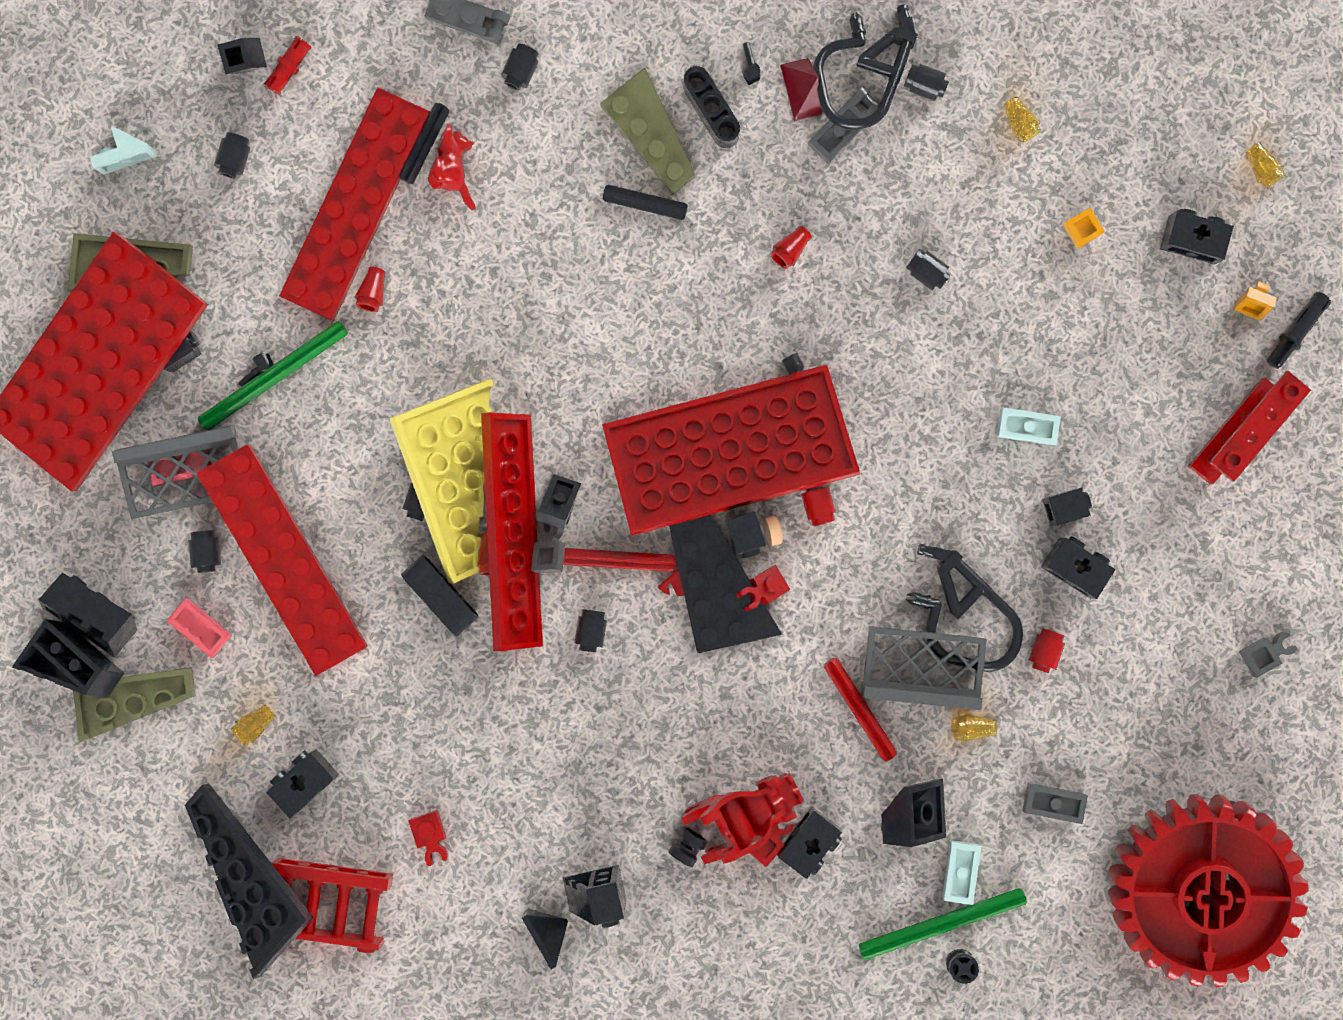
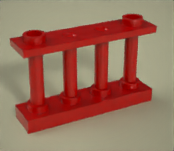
[1188,371,1311,485]
[272,858,393,953]

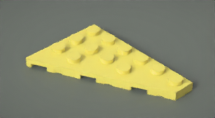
[389,379,493,584]

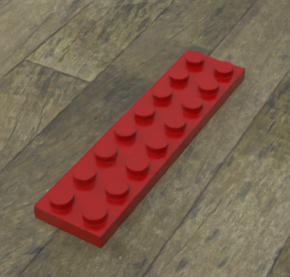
[279,87,430,322]
[481,412,543,651]
[196,444,368,676]

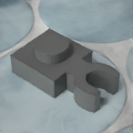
[531,522,565,573]
[1239,632,1298,678]

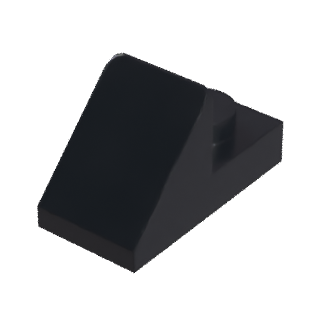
[536,474,581,529]

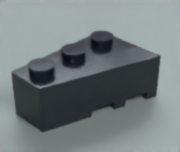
[38,573,137,658]
[12,619,124,698]
[562,865,626,928]

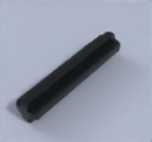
[399,102,449,184]
[603,184,688,220]

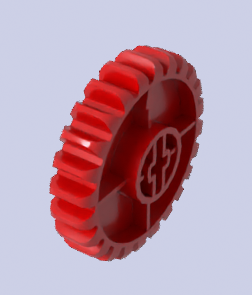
[1107,794,1309,987]

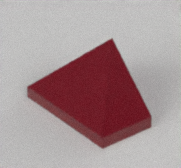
[780,58,822,121]

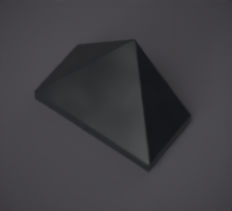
[522,909,568,970]

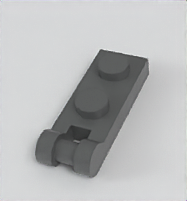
[424,0,510,45]
[808,86,881,164]

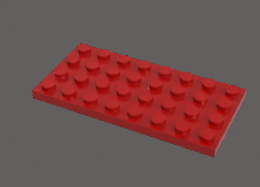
[0,232,209,492]
[602,364,860,536]

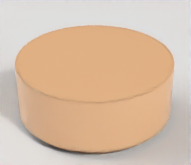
[763,516,783,546]

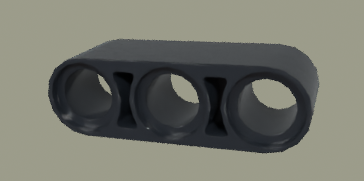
[683,66,740,148]
[401,554,479,637]

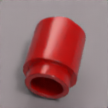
[801,485,836,526]
[1028,628,1065,673]

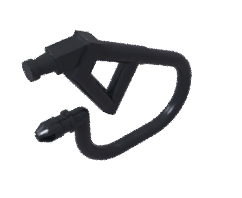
[813,4,918,130]
[906,543,1023,672]

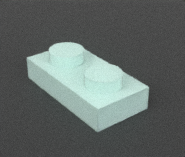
[997,407,1061,446]
[942,840,981,905]

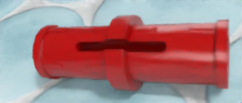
[264,36,312,95]

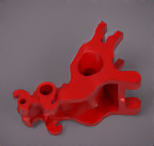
[681,773,804,865]

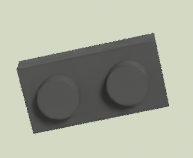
[1022,783,1088,824]

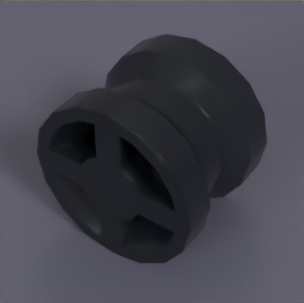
[946,949,979,984]

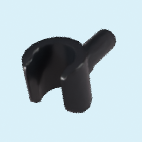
[742,42,761,85]
[238,353,274,387]
[782,353,804,374]

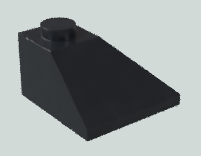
[881,779,946,847]

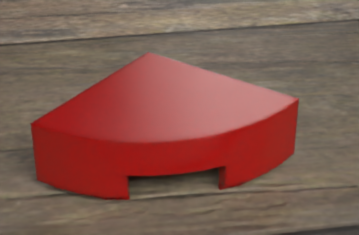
[657,569,684,597]

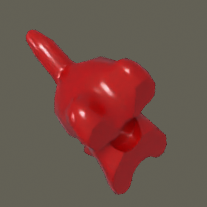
[427,125,476,210]

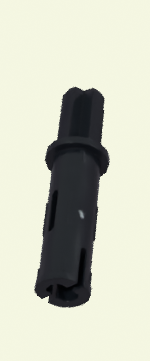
[1267,292,1331,369]

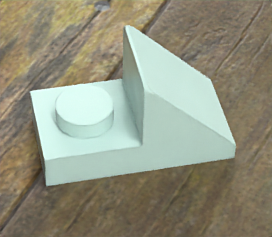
[90,126,158,175]

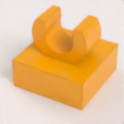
[1063,208,1105,249]
[1234,281,1277,320]

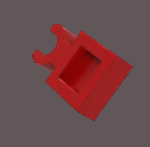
[736,565,791,611]
[408,810,448,866]
[749,823,794,867]

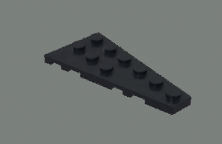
[669,515,783,654]
[185,784,314,980]

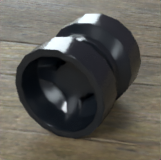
[668,826,708,867]

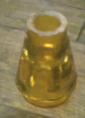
[1003,97,1041,143]
[1245,143,1286,188]
[231,704,277,746]
[951,713,997,743]

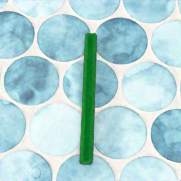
[197,321,348,430]
[859,888,1027,960]

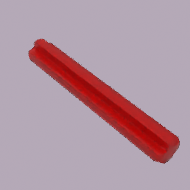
[563,548,676,572]
[824,658,897,762]

